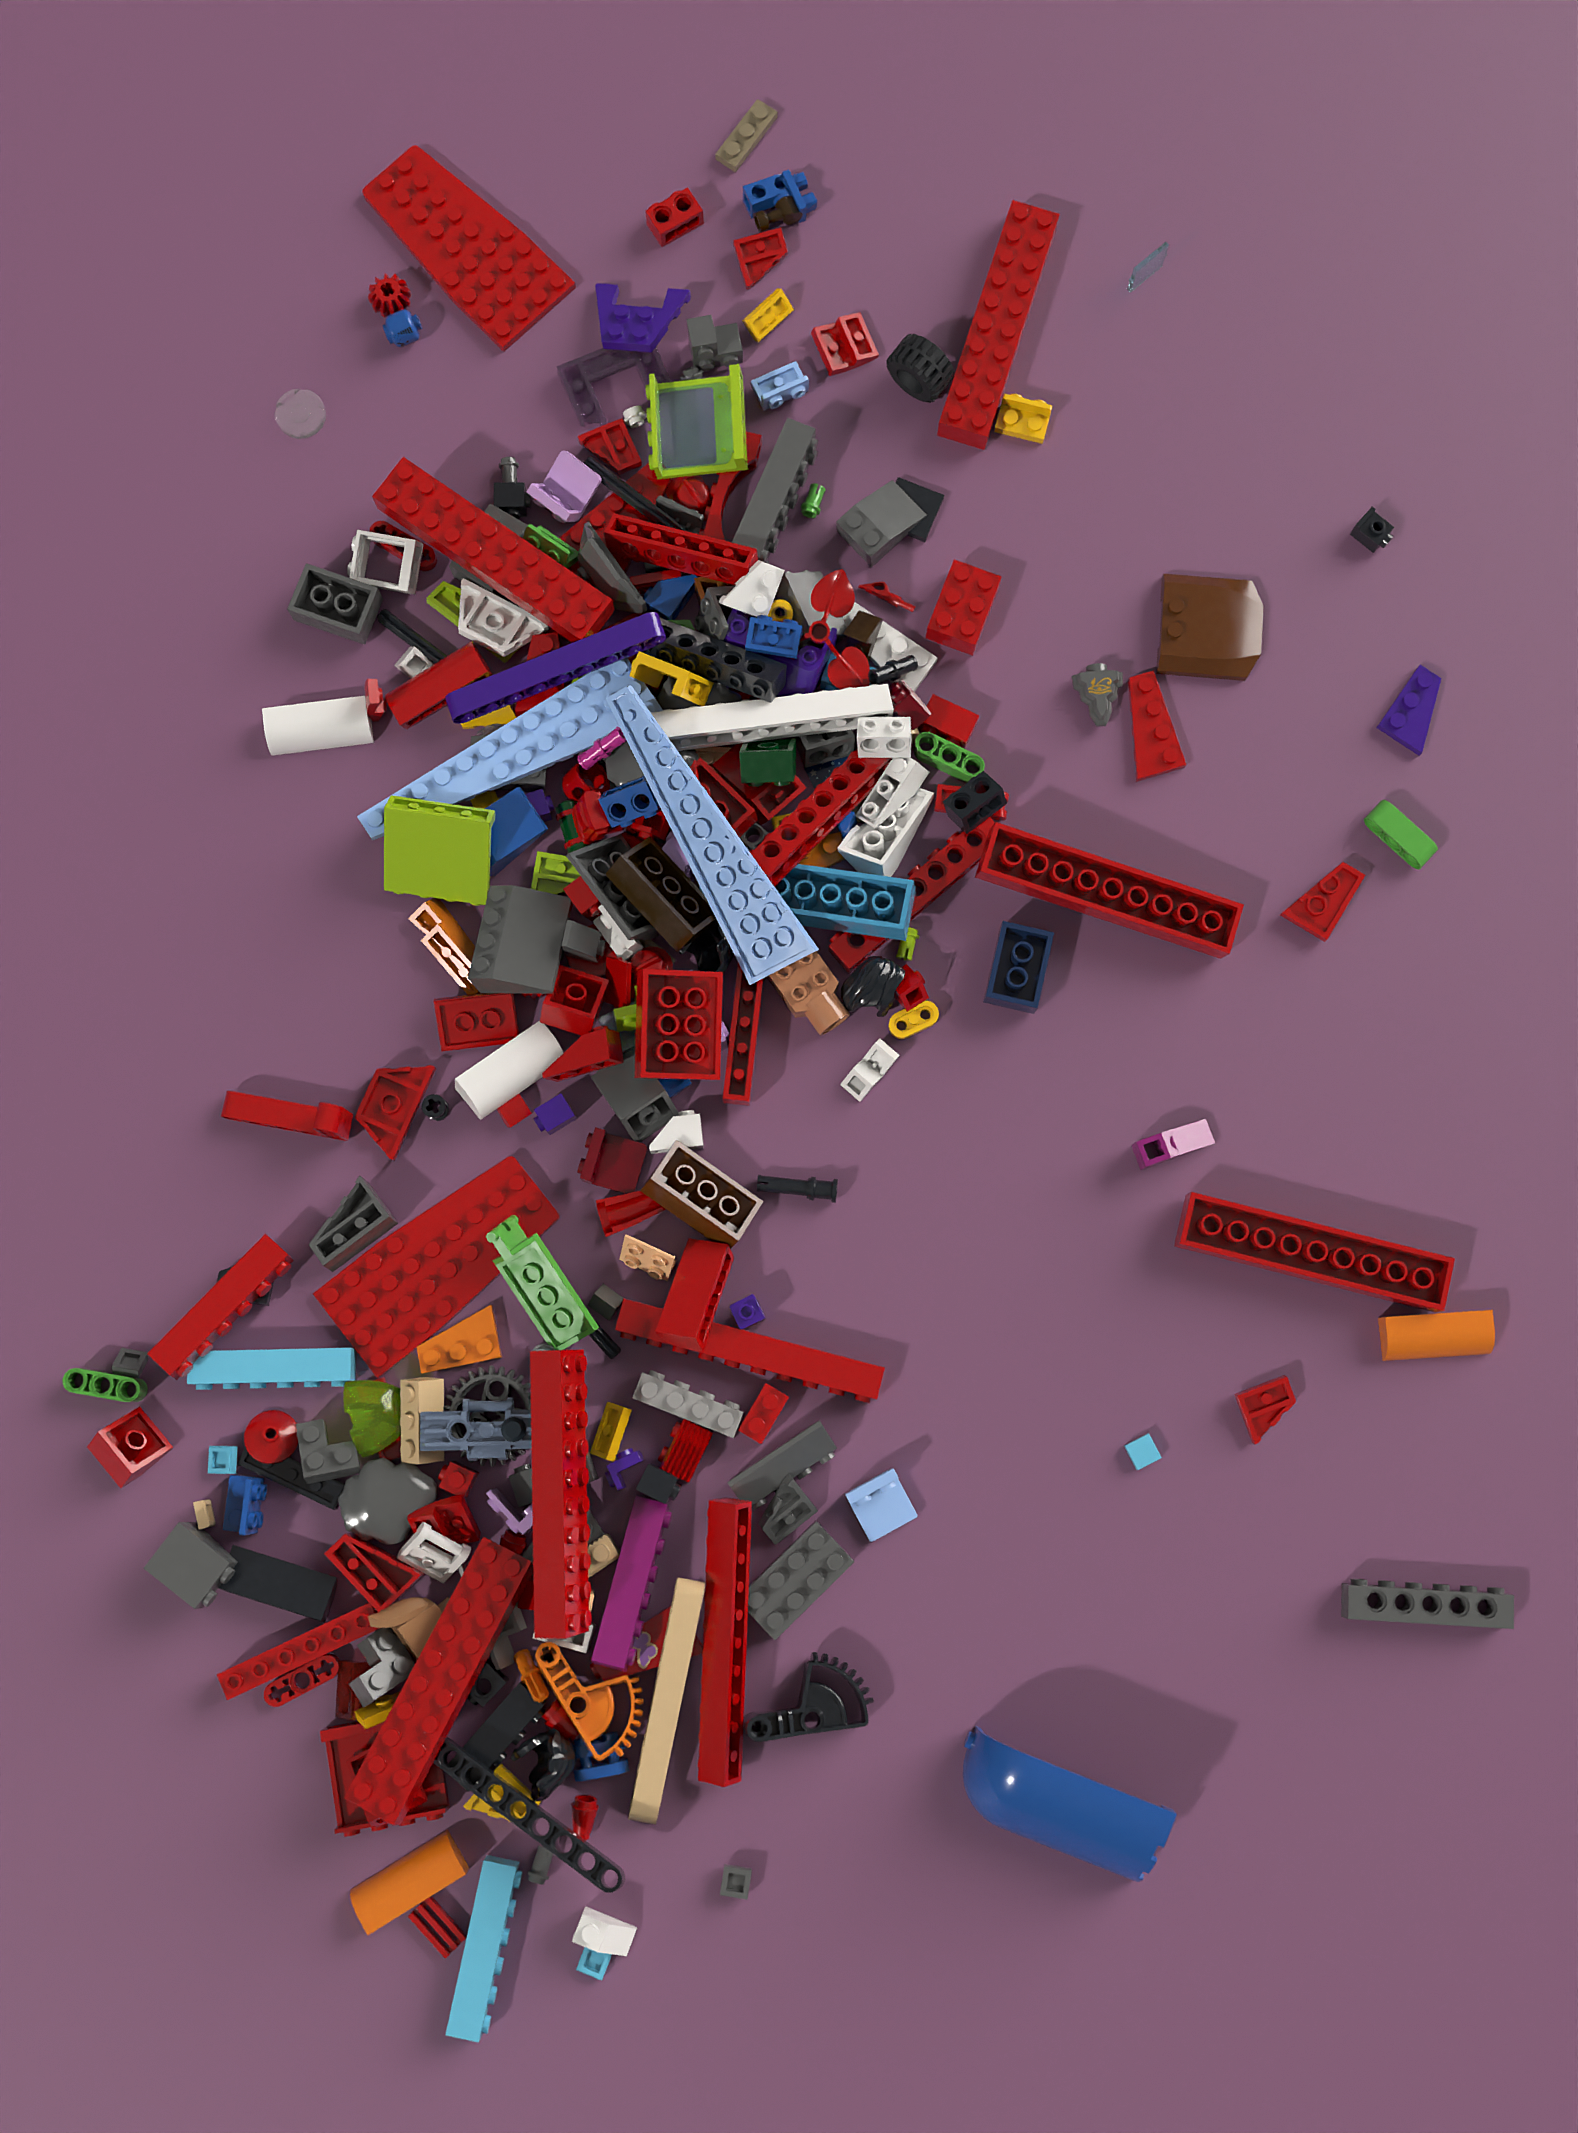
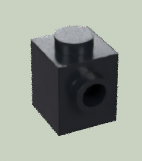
[494,482,532,519]

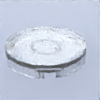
[275,389,326,439]

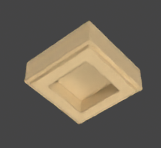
[193,1499,216,1529]

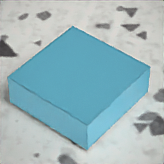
[1124,1433,1162,1470]
[208,1446,238,1474]
[576,1947,612,1981]

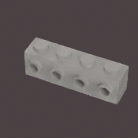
[632,1370,744,1438]

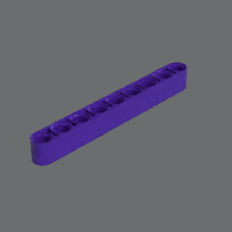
[445,612,666,724]

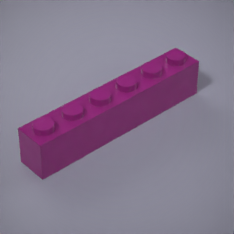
[591,1496,672,1672]

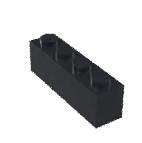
[448,1681,546,1792]

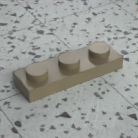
[715,99,778,173]

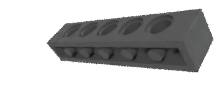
[1341,1579,1514,1629]

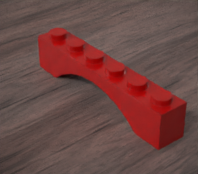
[695,431,762,577]

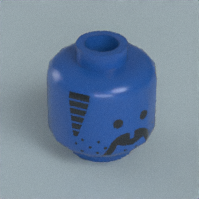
[383,309,422,347]

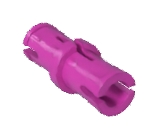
[577,727,627,770]

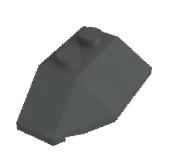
[577,522,647,614]

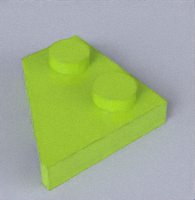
[531,851,580,895]

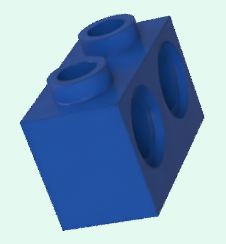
[598,776,660,828]

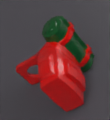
[555,790,623,853]

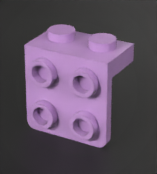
[527,451,601,523]

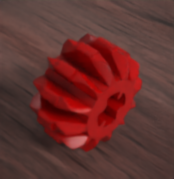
[368,273,411,318]

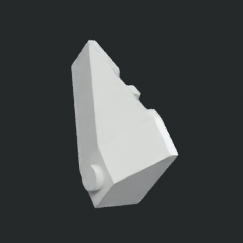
[837,788,934,877]

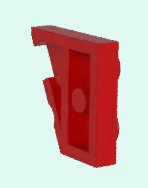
[733,227,788,290]
[577,418,642,475]
[1234,1375,1296,1444]

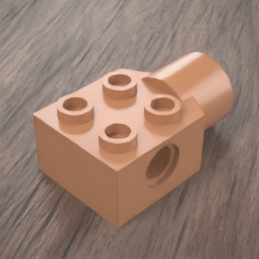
[767,951,850,1036]

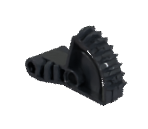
[743,1652,874,1742]

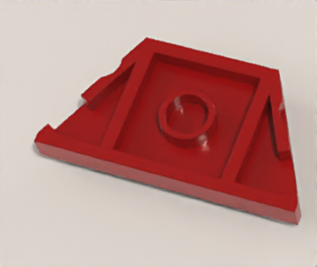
[355,1065,436,1161]

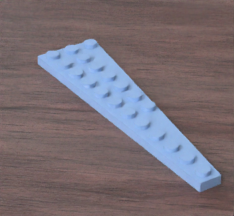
[357,658,663,841]
[606,686,819,985]

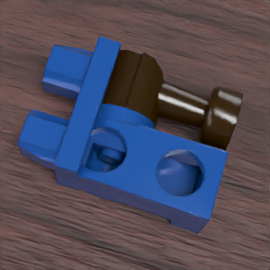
[743,169,817,233]

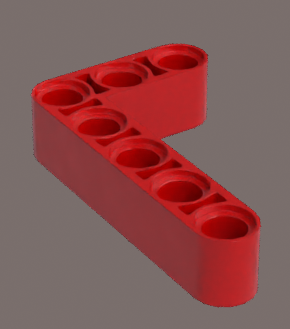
[221,1091,353,1141]

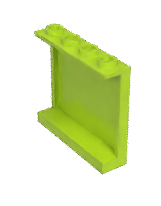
[384,795,495,906]

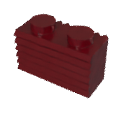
[889,679,931,730]

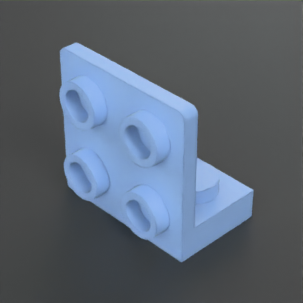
[845,1468,917,1542]

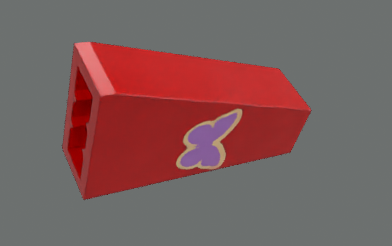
[589,1605,703,1681]

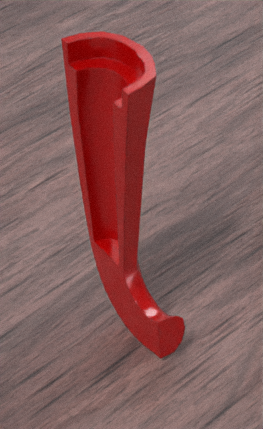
[596,1190,666,1237]

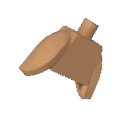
[368,1597,450,1661]

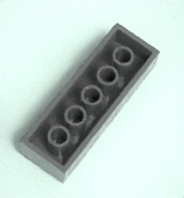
[732,417,818,564]

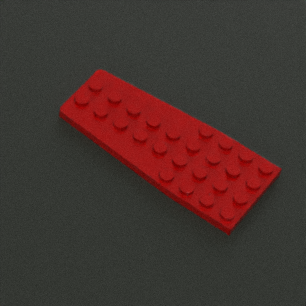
[362,145,576,352]
[313,1156,560,1378]

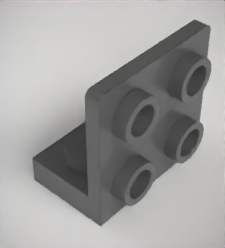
[694,585,736,641]

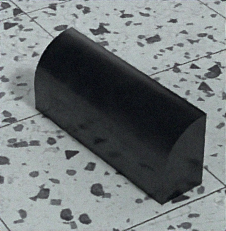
[218,1545,338,1623]

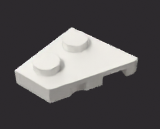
[719,560,785,617]

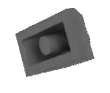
[562,920,606,963]

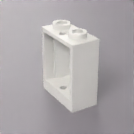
[347,530,424,595]

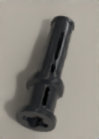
[757,1175,838,1203]

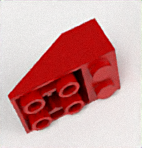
[712,743,806,825]

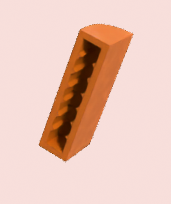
[1378,1310,1495,1361]
[350,1829,470,1935]

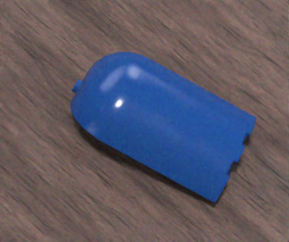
[963,1726,1177,1882]

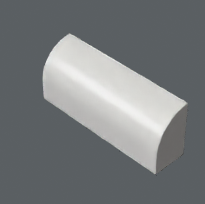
[262,696,374,756]
[455,1021,563,1120]

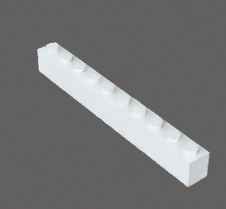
[651,684,894,751]

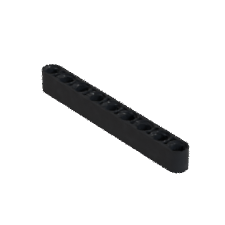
[433,1737,625,1893]

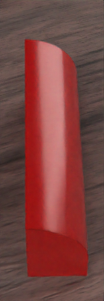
[385,641,493,729]
[655,1238,734,1351]

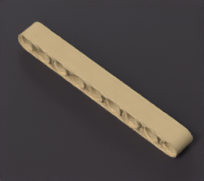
[628,1577,705,1825]

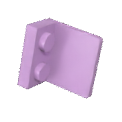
[486,1488,533,1534]

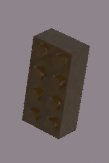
[605,837,716,953]

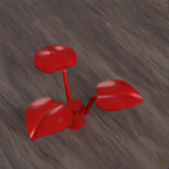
[778,569,870,689]

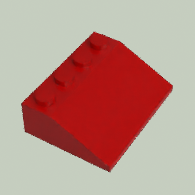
[634,969,723,1080]

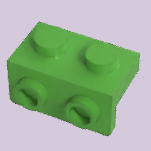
[523,524,578,569]

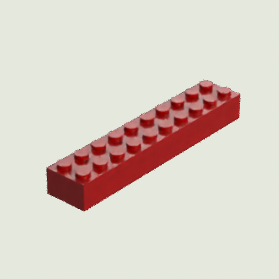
[937,200,1060,450]
[372,457,615,643]
[975,822,1244,959]
[1174,1192,1455,1312]
[530,1349,592,1639]
[344,1536,533,1826]

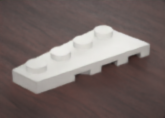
[843,602,938,692]

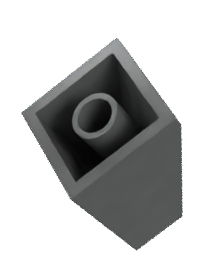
[591,1047,679,1142]
[144,1522,238,1609]

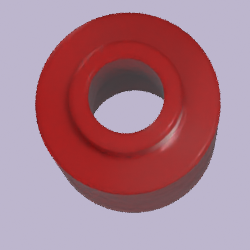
[541,1699,579,1741]

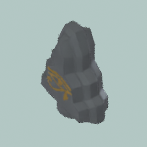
[1071,663,1123,727]

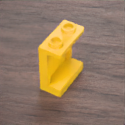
[630,651,714,706]

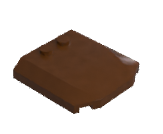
[1156,574,1264,681]

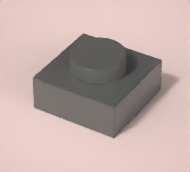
[112,1348,148,1378]
[720,1864,752,1900]

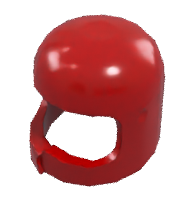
[562,762,610,802]

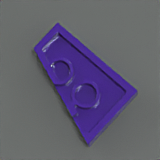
[1376,665,1442,756]

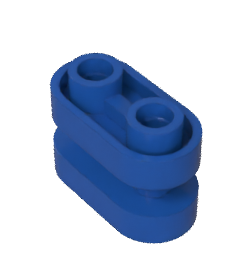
[572,1731,630,1782]

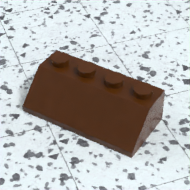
[640,1140,763,1249]

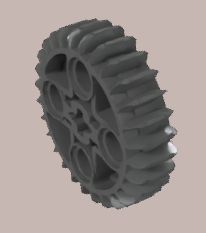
[444,1366,531,1467]

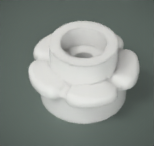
[623,406,647,428]

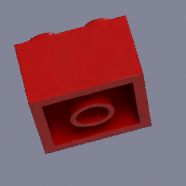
[540,965,609,1036]

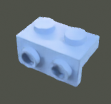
[751,361,809,411]

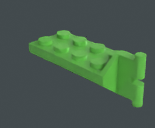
[486,1215,599,1350]

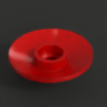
[244,1410,298,1464]

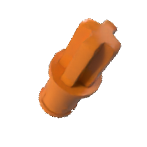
[513,1649,549,1703]

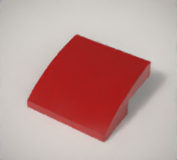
[811,312,879,376]
[407,1494,481,1554]

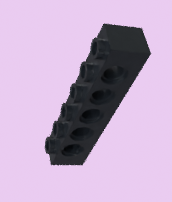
[642,617,787,703]

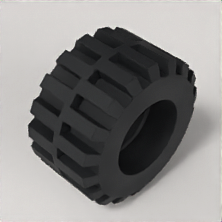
[886,334,955,403]

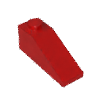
[542,1026,624,1082]

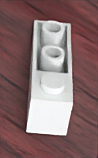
[856,758,929,829]

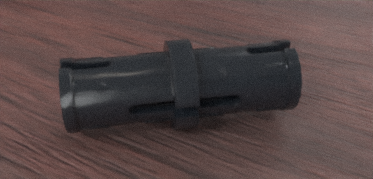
[868,655,918,685]

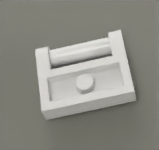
[397,1522,471,1583]

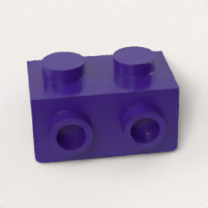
[605,1448,644,1491]

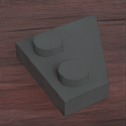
[758,1474,818,1545]

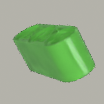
[914,732,985,783]
[1364,800,1438,869]
[63,1368,148,1402]

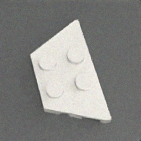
[458,578,550,657]

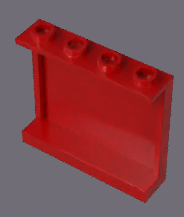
[320,1721,450,1837]

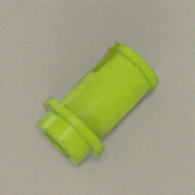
[896,927,919,961]

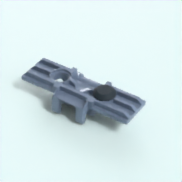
[420,1398,532,1461]

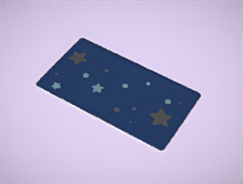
[804,756,848,788]

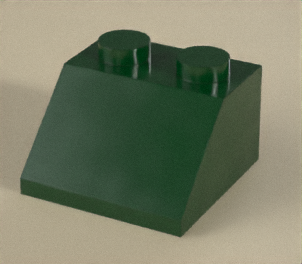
[739,738,796,787]

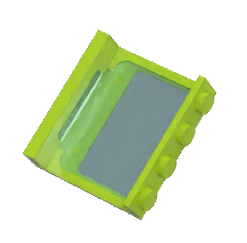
[646,364,748,479]

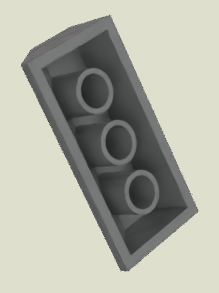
[727,1421,837,1510]

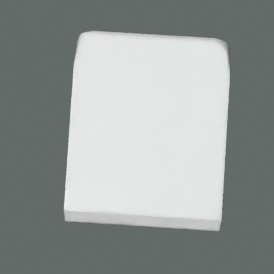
[395,646,434,678]

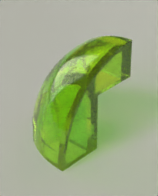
[343,1380,401,1458]

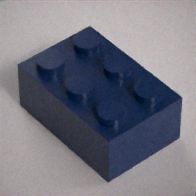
[983,921,1054,1014]

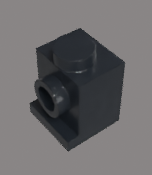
[1350,506,1394,553]

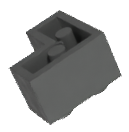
[686,315,743,371]
[296,1419,361,1484]
[349,1627,415,1707]

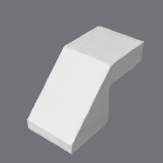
[840,1039,900,1102]

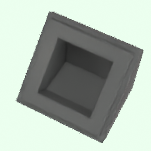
[588,1283,623,1321]

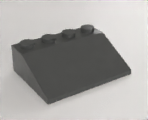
[566,834,661,940]
[468,885,573,994]

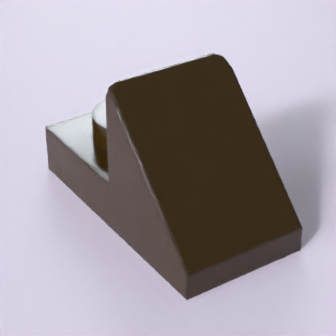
[844,610,883,662]

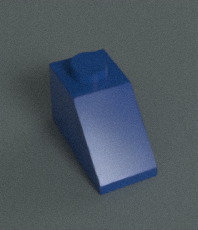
[643,575,697,620]

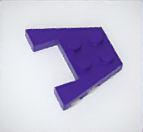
[595,283,691,352]

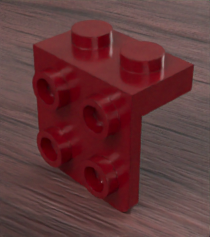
[577,1127,647,1194]

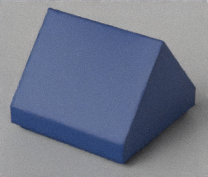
[836,811,857,839]

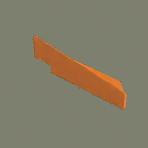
[408,898,480,995]

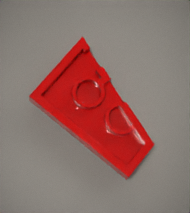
[1280,862,1365,942]

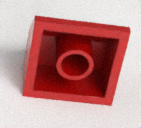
[87,1406,173,1488]

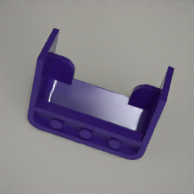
[724,608,837,697]

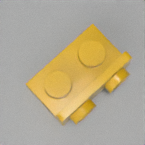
[994,394,1052,444]

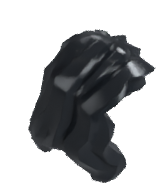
[679,919,734,974]
[841,956,905,1017]
[511,1728,577,1802]

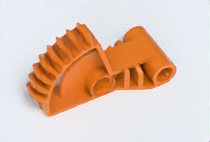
[536,1642,644,1761]

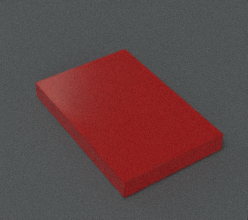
[433,993,520,1052]

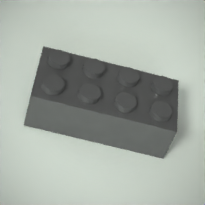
[748,1520,854,1640]

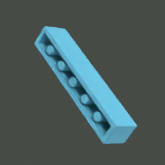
[187,1348,356,1390]
[446,1855,523,2042]

